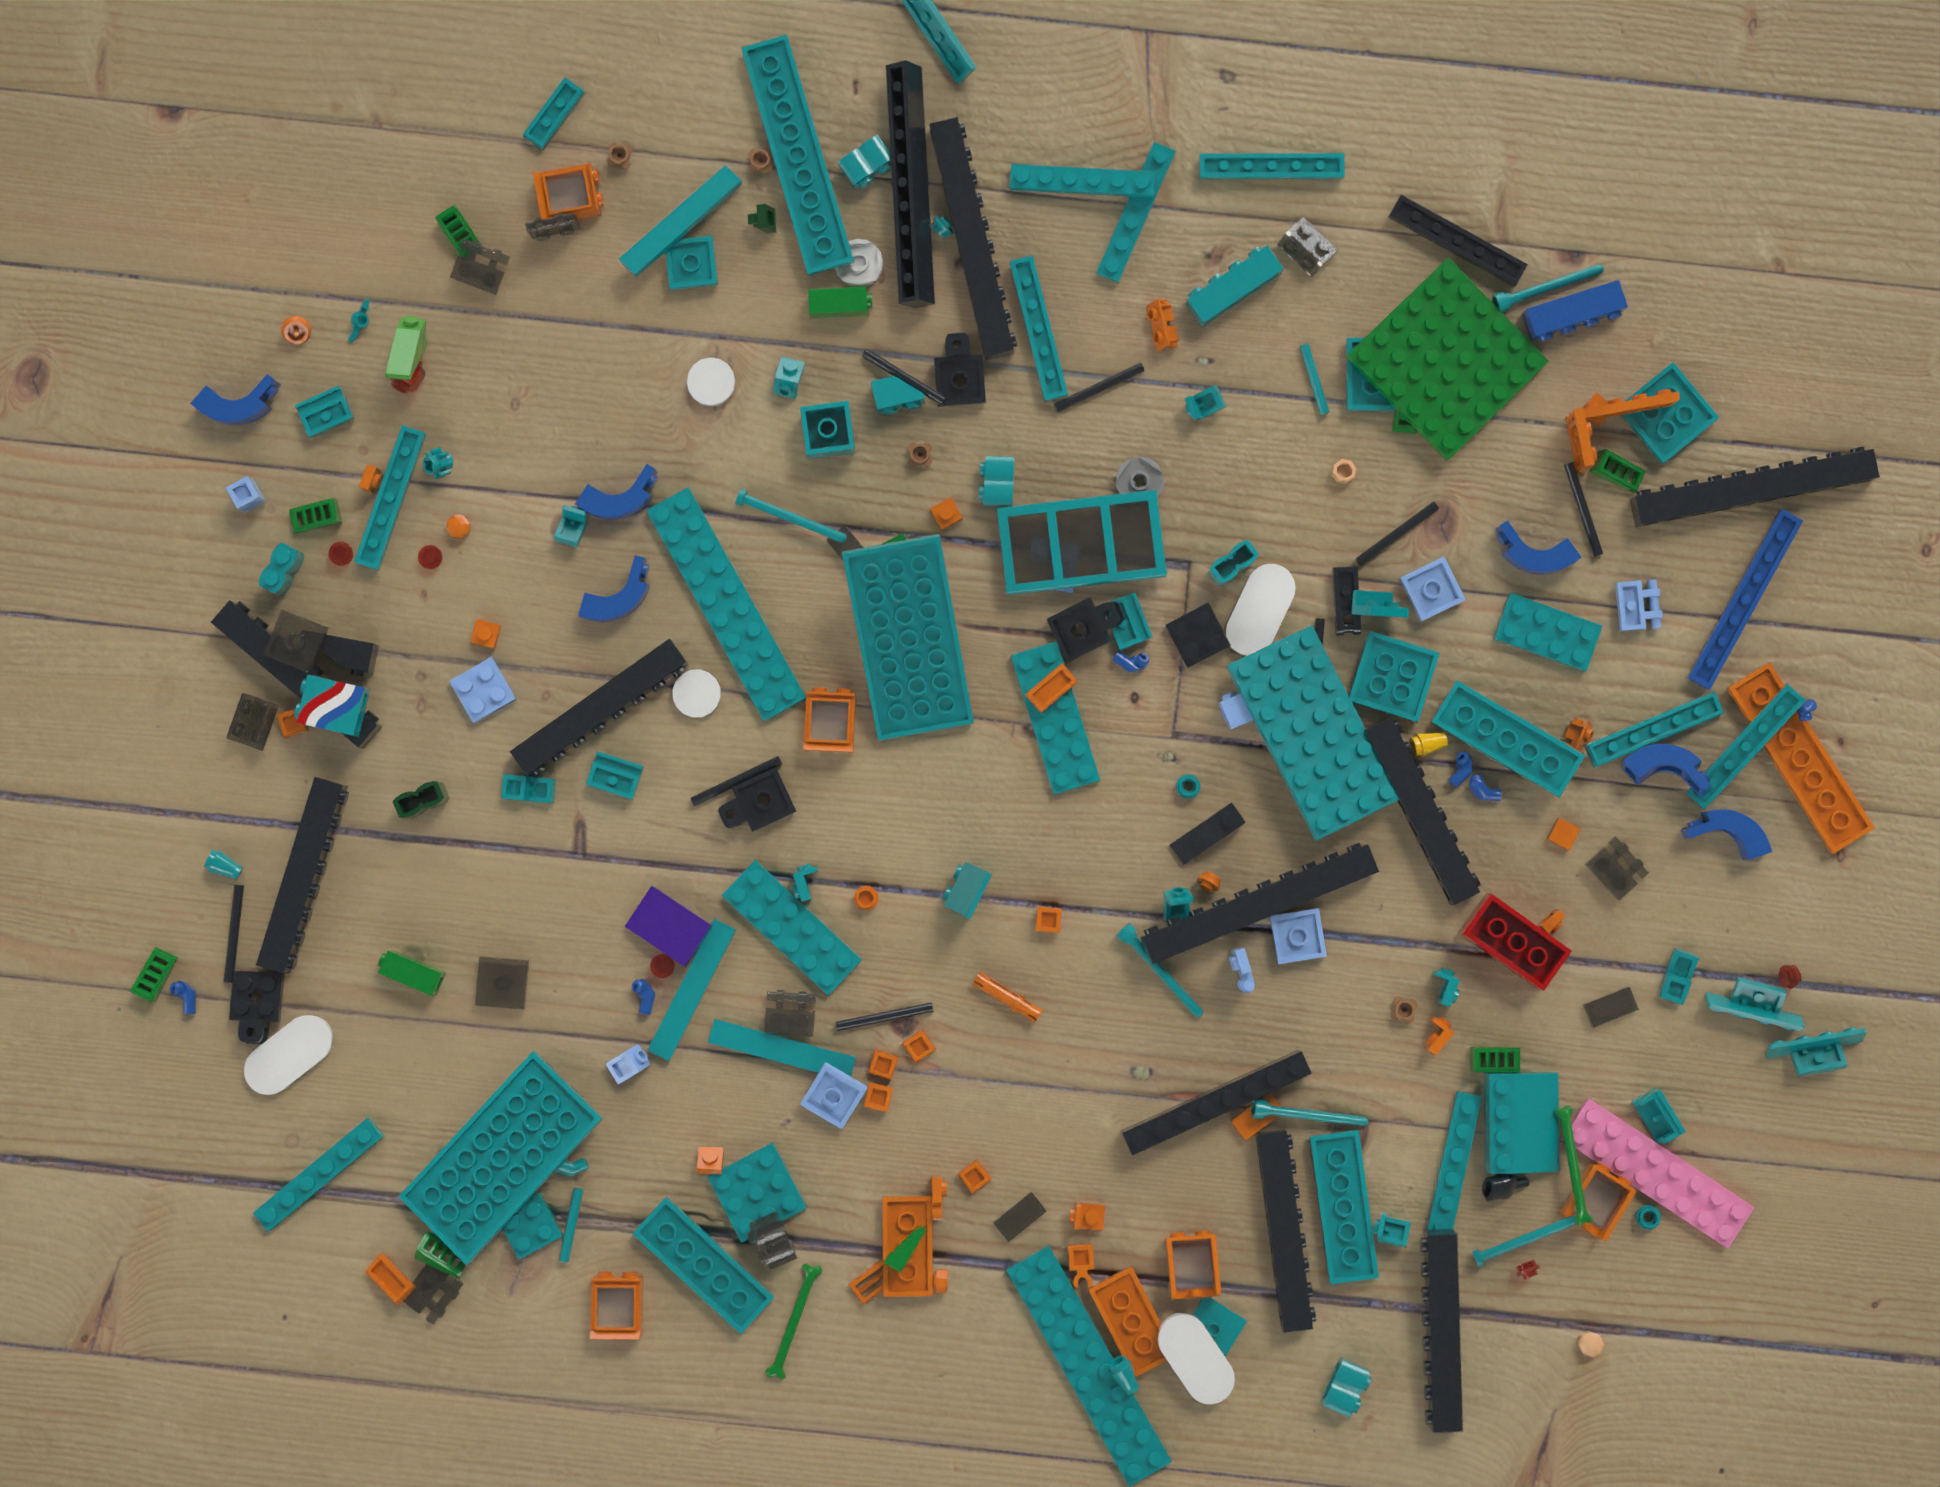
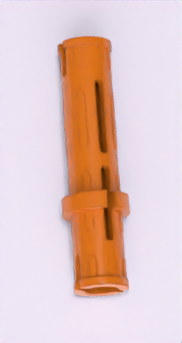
[972,971,1043,1023]

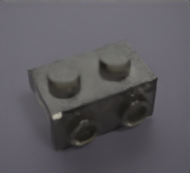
[1278,217,1338,277]
[226,693,279,751]

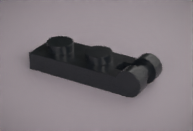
[1332,566,1361,636]

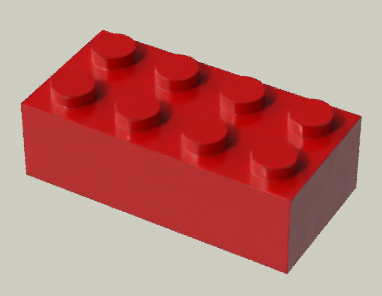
[1458,893,1572,991]

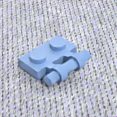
[1615,579,1663,632]
[1228,947,1255,993]

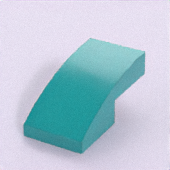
[501,774,556,804]
[1659,948,1699,1005]

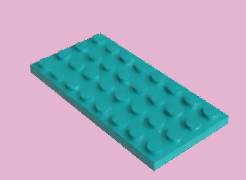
[842,534,974,741]
[1226,625,1400,841]
[398,1051,604,1265]

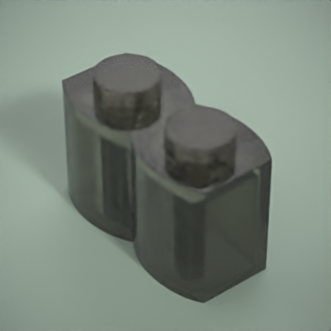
[747,1211,797,1270]

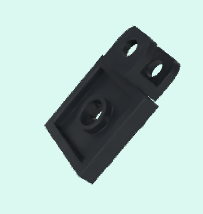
[934,332,986,407]
[1047,598,1126,663]
[718,767,797,832]
[229,971,285,1044]

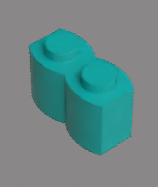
[838,135,891,189]
[979,456,1014,508]
[1208,540,1259,586]
[259,542,304,596]
[1321,1357,1372,1418]

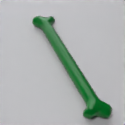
[1554,1105,1593,1226]
[765,1264,822,1379]

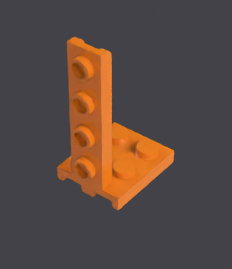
[1566,389,1680,473]

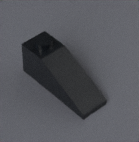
[301,630,379,677]
[1170,802,1246,865]

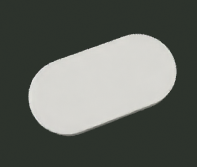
[1225,564,1295,656]
[244,1015,333,1095]
[1158,1313,1235,1404]

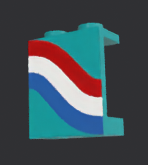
[294,675,370,737]

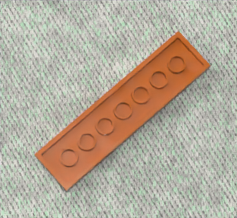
[1726,662,1875,854]

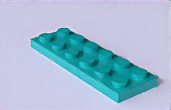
[1011,641,1100,795]
[1431,680,1586,798]
[722,860,862,996]
[1309,1129,1379,1284]
[632,1196,775,1334]

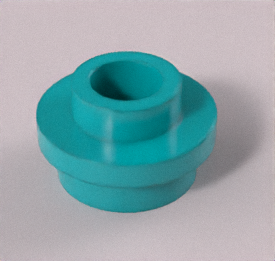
[931,216,953,238]
[1176,774,1201,799]
[1635,1205,1661,1230]

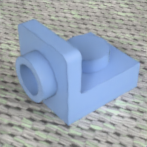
[606,1044,650,1085]

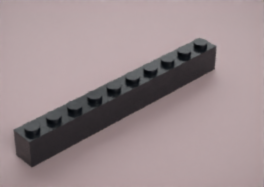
[886,60,935,308]
[929,117,1017,361]
[1630,446,1880,527]
[1140,842,1379,965]

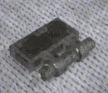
[525,213,580,241]
[450,239,510,295]
[1585,836,1649,900]
[764,990,816,1037]
[403,1264,463,1324]

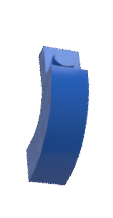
[190,374,281,425]
[575,464,658,520]
[1495,520,1582,575]
[578,555,650,622]
[1621,744,1711,798]
[1681,809,1773,860]

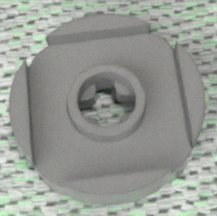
[1116,457,1164,507]

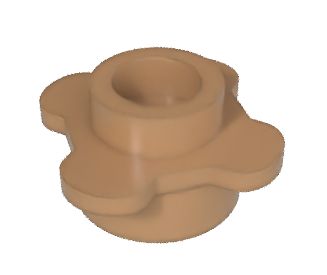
[607,143,633,169]
[749,149,773,173]
[908,443,932,467]
[1390,996,1418,1023]

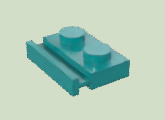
[295,385,355,438]
[1109,592,1153,651]
[586,751,644,800]

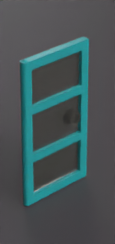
[997,490,1168,595]

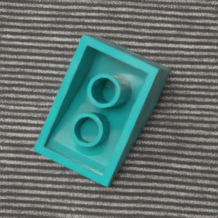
[942,862,992,919]

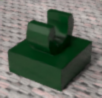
[748,204,776,234]

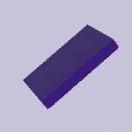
[625,886,713,967]

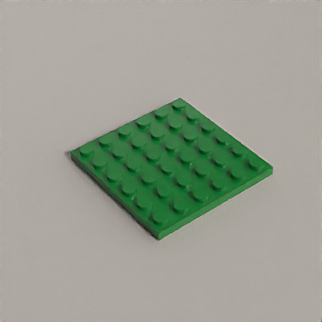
[1345,257,1549,461]

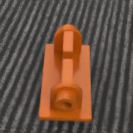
[1147,298,1179,352]
[1562,718,1594,763]

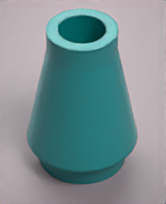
[204,850,243,880]
[1108,1356,1139,1395]

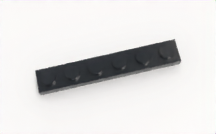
[1388,195,1528,287]

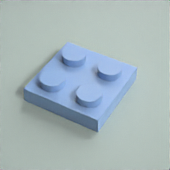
[1399,557,1466,622]
[449,657,517,724]
[1270,908,1327,964]
[800,1062,867,1129]

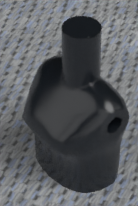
[1482,1174,1529,1201]

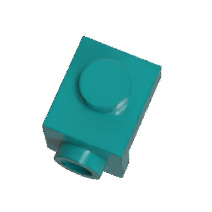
[773,357,805,399]
[1185,385,1227,420]
[554,505,588,548]
[792,863,819,902]
[1163,887,1193,921]
[1432,967,1460,1007]
[1373,1213,1411,1248]

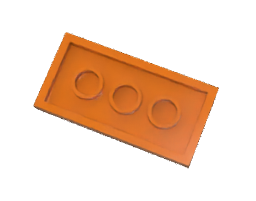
[882,1196,933,1297]
[1088,1265,1167,1377]

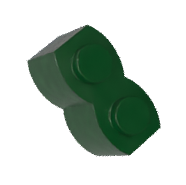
[392,781,450,819]

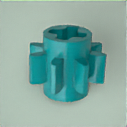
[423,447,453,479]

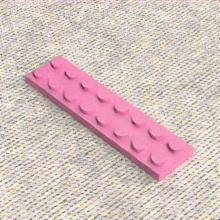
[1561,1098,1755,1249]

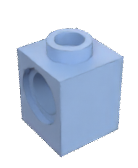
[226,476,266,513]
[1218,691,1253,730]

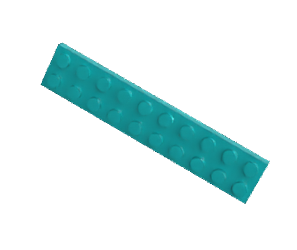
[741,34,855,276]
[646,487,806,722]
[1006,1245,1172,1487]

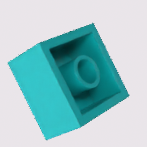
[800,401,856,460]

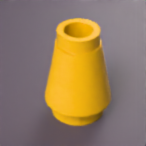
[1409,732,1448,758]

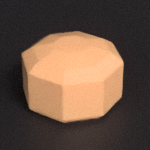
[1332,459,1356,484]
[1577,1331,1604,1357]

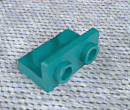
[1352,590,1409,618]

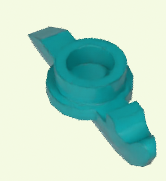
[348,298,370,342]

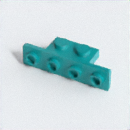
[1705,977,1805,1031]
[1765,1027,1867,1077]

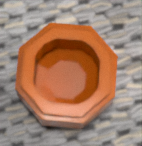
[446,515,471,539]
[933,1269,948,1294]

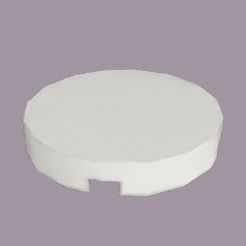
[836,239,883,287]
[687,357,736,407]
[673,669,721,718]

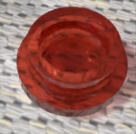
[329,542,354,566]
[418,545,443,569]
[650,954,675,978]
[1778,965,1801,989]
[1516,1260,1540,1280]

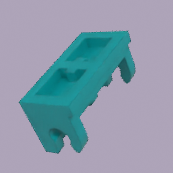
[1632,1088,1686,1144]

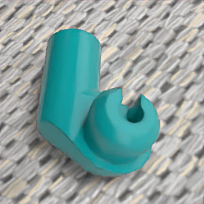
[555,1158,589,1177]

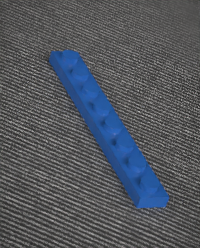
[1687,509,1803,690]

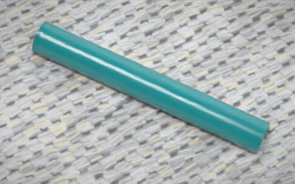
[1300,343,1330,415]
[559,1187,584,1262]

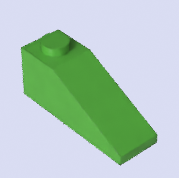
[385,316,427,380]

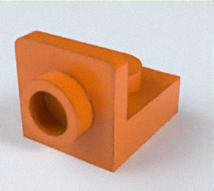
[1425,1016,1455,1056]
[1069,1202,1105,1231]

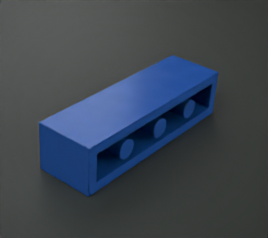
[1522,280,1628,342]

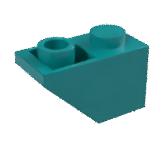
[871,376,925,416]

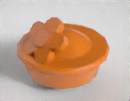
[281,316,311,345]

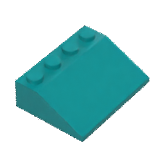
[1484,1072,1560,1174]

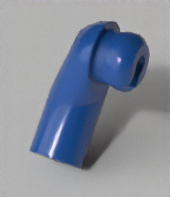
[1112,651,1149,672]
[1797,699,1817,722]
[1447,752,1472,788]
[1469,774,1502,801]
[632,979,655,1015]
[170,981,196,1014]

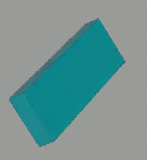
[522,77,585,150]

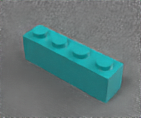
[1186,245,1284,327]

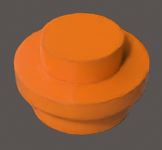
[1197,871,1221,893]
[854,886,879,910]

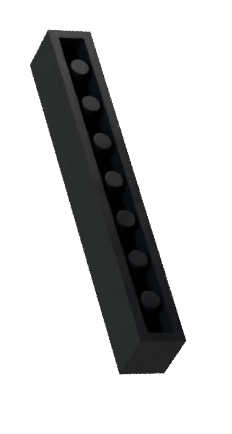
[211,600,382,749]
[509,638,689,777]
[1364,717,1481,905]
[256,777,349,973]
[1121,1049,1312,1156]
[1255,1129,1316,1333]
[1420,1229,1463,1433]

